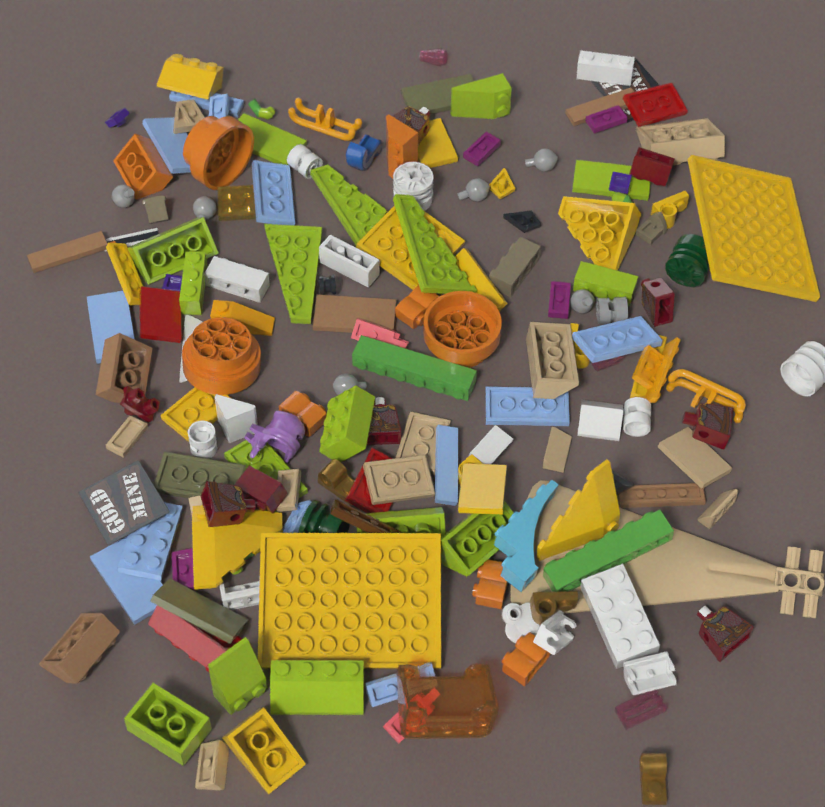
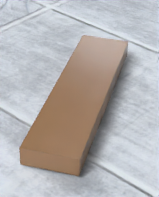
[565,88,634,126]
[27,231,107,273]
[618,483,706,508]

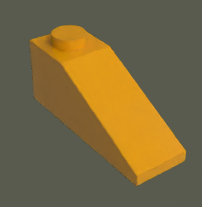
[210,300,275,336]

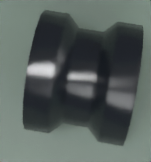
[319,275,336,295]

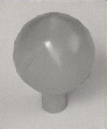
[525,148,558,171]
[457,178,490,202]
[112,185,134,208]
[193,196,216,221]
[570,289,595,314]
[333,374,367,395]

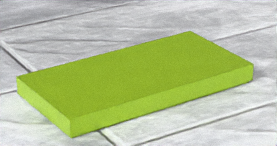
[238,113,307,166]
[572,160,650,201]
[224,440,308,512]

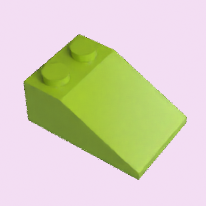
[451,73,512,119]
[208,637,267,715]

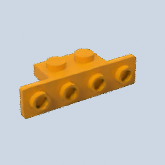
[632,337,680,403]

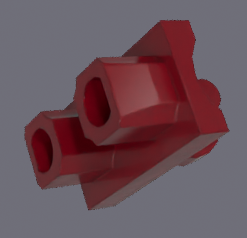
[120,386,160,423]

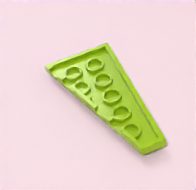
[310,164,387,245]
[393,194,477,294]
[264,224,322,324]

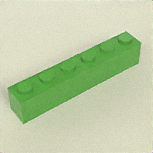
[352,335,477,401]
[543,510,674,592]

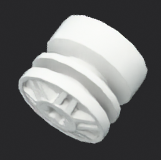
[393,162,434,211]
[780,341,825,396]

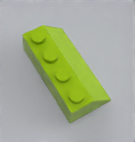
[128,217,219,284]
[441,501,514,577]
[356,507,446,537]
[270,660,364,715]

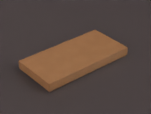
[313,295,396,333]

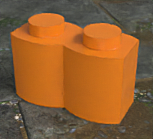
[395,285,440,329]
[279,391,327,437]
[472,559,508,609]
[502,632,551,687]

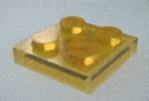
[218,185,256,221]

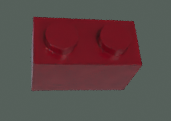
[629,147,675,186]
[234,465,288,514]

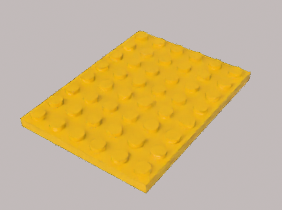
[688,155,820,302]
[258,533,441,669]

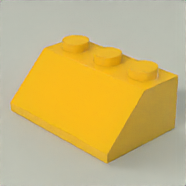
[157,54,224,99]

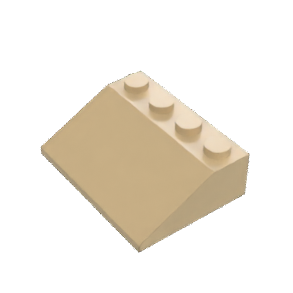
[636,118,725,165]

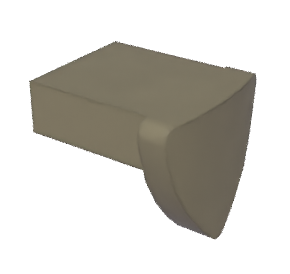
[142,196,168,224]
[636,212,667,245]

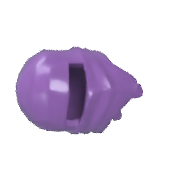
[244,411,306,463]

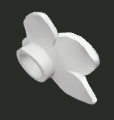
[502,602,543,644]

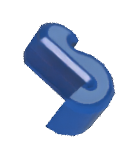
[346,135,382,171]

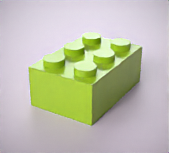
[319,385,375,462]
[124,683,212,766]

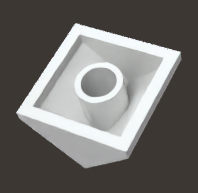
[215,394,258,443]
[577,400,623,441]

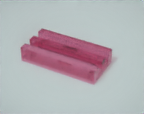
[615,690,667,730]

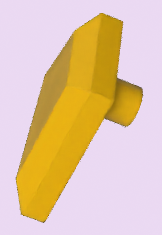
[489,168,515,199]

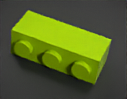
[179,252,208,315]
[573,261,638,306]

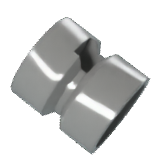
[596,297,628,324]

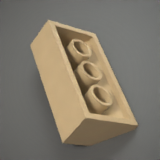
[526,322,579,399]

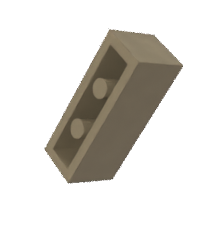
[489,237,541,298]

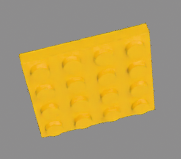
[356,205,465,290]

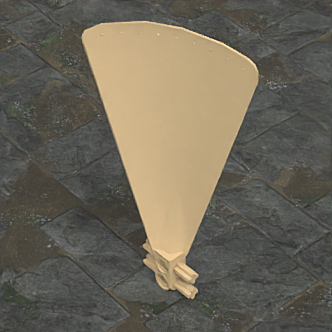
[511,480,825,618]

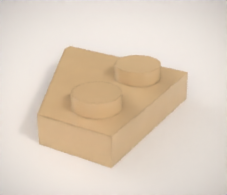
[173,99,205,134]

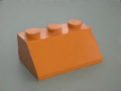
[386,114,418,179]
[113,134,173,199]

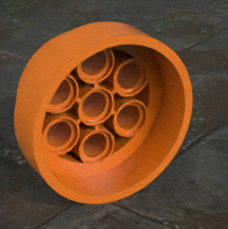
[183,116,254,190]
[423,291,502,368]
[182,317,261,395]

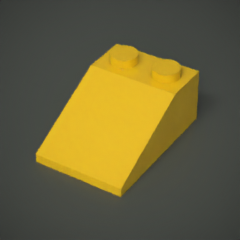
[222,707,306,794]

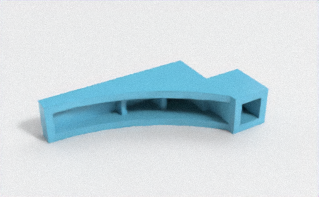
[494,480,558,592]

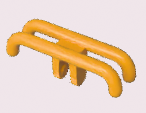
[288,98,362,141]
[666,369,746,424]

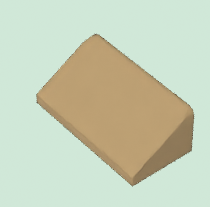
[543,427,572,473]
[698,489,738,529]
[195,740,229,790]

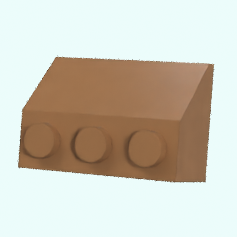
[96,333,152,403]
[39,613,120,684]

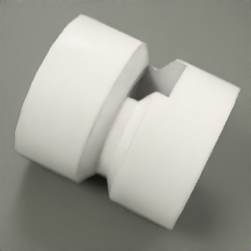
[287,144,323,179]
[623,397,651,437]
[188,421,218,459]

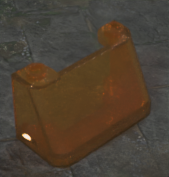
[397,664,499,739]

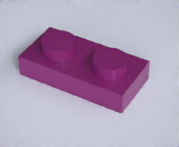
[585,105,627,133]
[463,131,501,166]
[548,281,571,319]
[172,548,197,591]

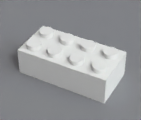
[580,564,660,669]

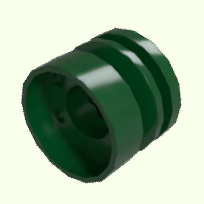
[665,234,710,287]
[298,500,350,533]

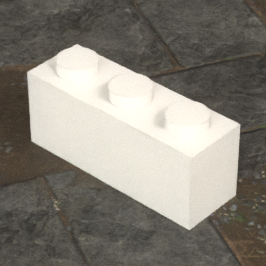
[577,50,635,86]
[319,235,380,288]
[204,256,270,303]

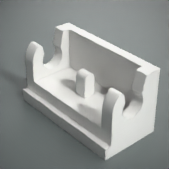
[468,425,513,464]
[219,576,260,610]
[533,610,577,655]
[623,651,676,695]

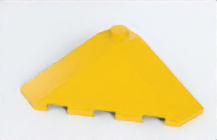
[558,196,641,271]
[537,459,620,561]
[192,505,283,590]

